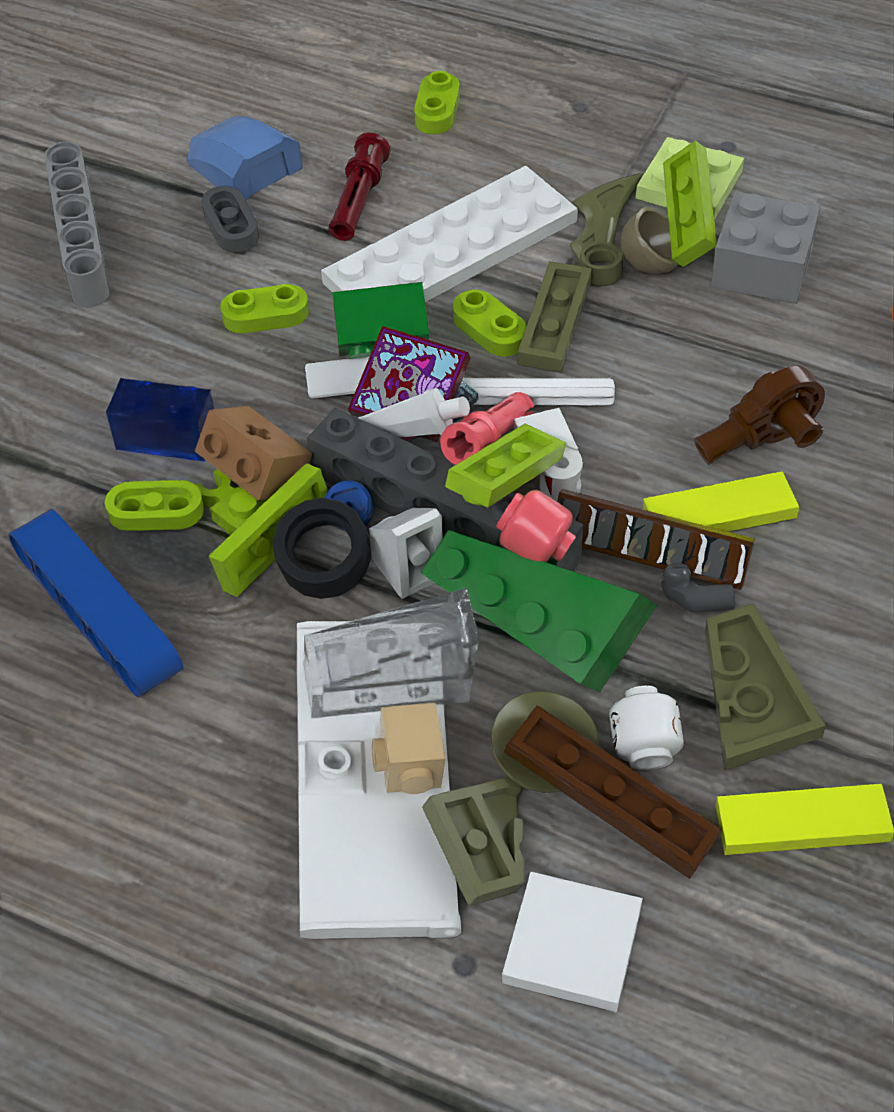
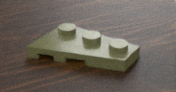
[705,603,826,770]

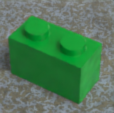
[332,282,429,359]

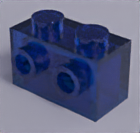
[106,378,214,462]

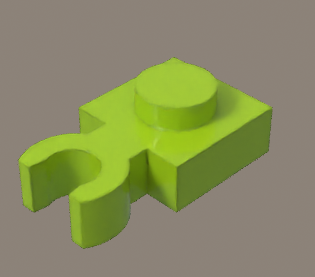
[196,469,268,535]

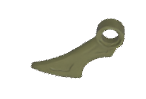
[570,173,643,286]

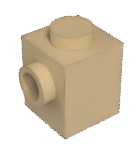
[372,703,446,794]

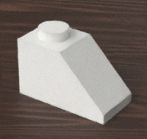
[369,508,443,599]

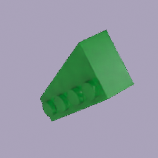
[421,530,657,692]

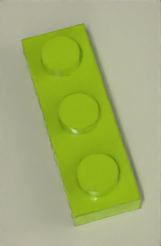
[663,140,717,267]
[445,423,567,508]
[209,463,328,597]

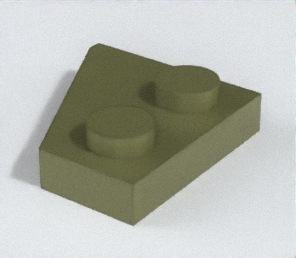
[422,777,525,906]

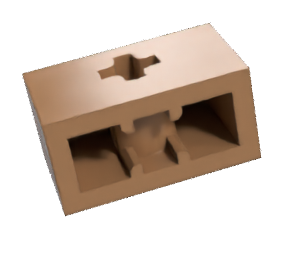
[195,406,313,501]

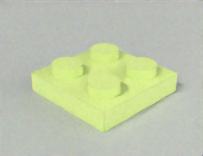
[636,137,744,220]

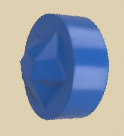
[325,481,375,531]

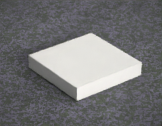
[502,872,643,1012]

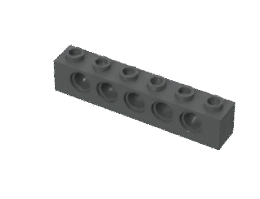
[307,408,583,572]

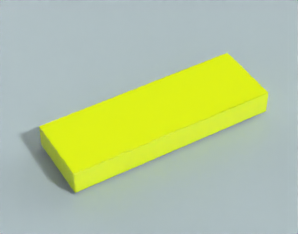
[643,471,799,532]
[715,784,894,855]

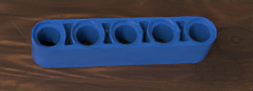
[8,509,184,698]

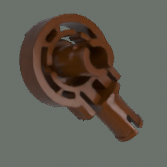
[694,366,825,465]

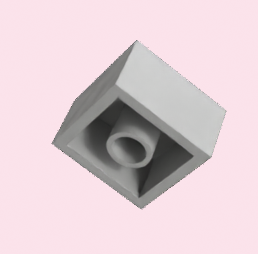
[711,191,820,304]

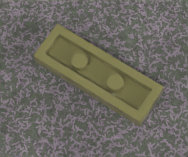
[517,261,592,373]

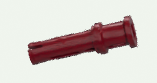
[328,132,391,241]

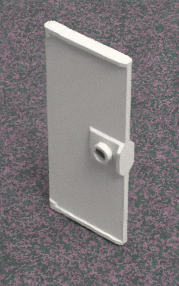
[297,620,462,939]

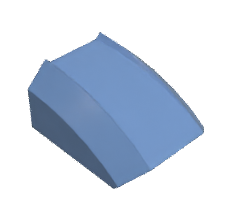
[187,116,302,200]

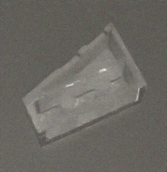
[303,588,479,718]

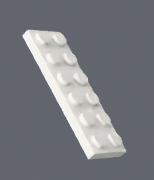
[321,166,578,302]

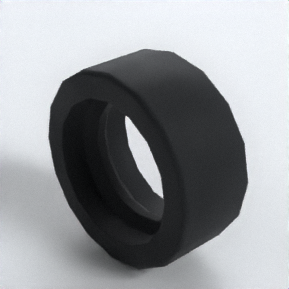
[272,498,372,599]

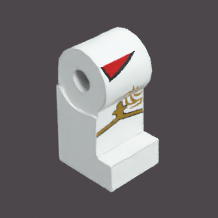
[514,408,583,502]

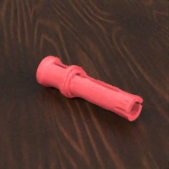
[440,392,534,465]

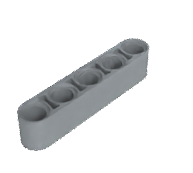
[44,141,110,307]

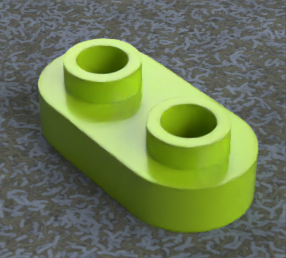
[414,71,460,134]
[220,284,309,333]
[453,289,526,357]
[104,480,204,531]

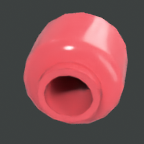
[496,490,576,562]

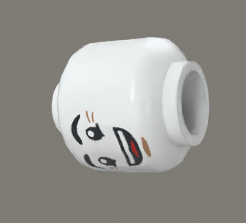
[609,686,684,770]

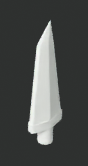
[358,388,470,437]

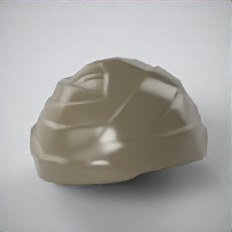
[621,207,679,274]

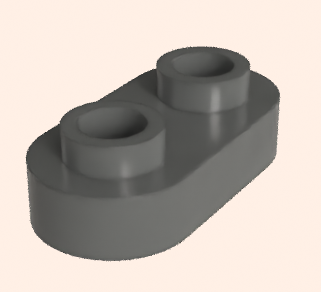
[201,186,259,253]

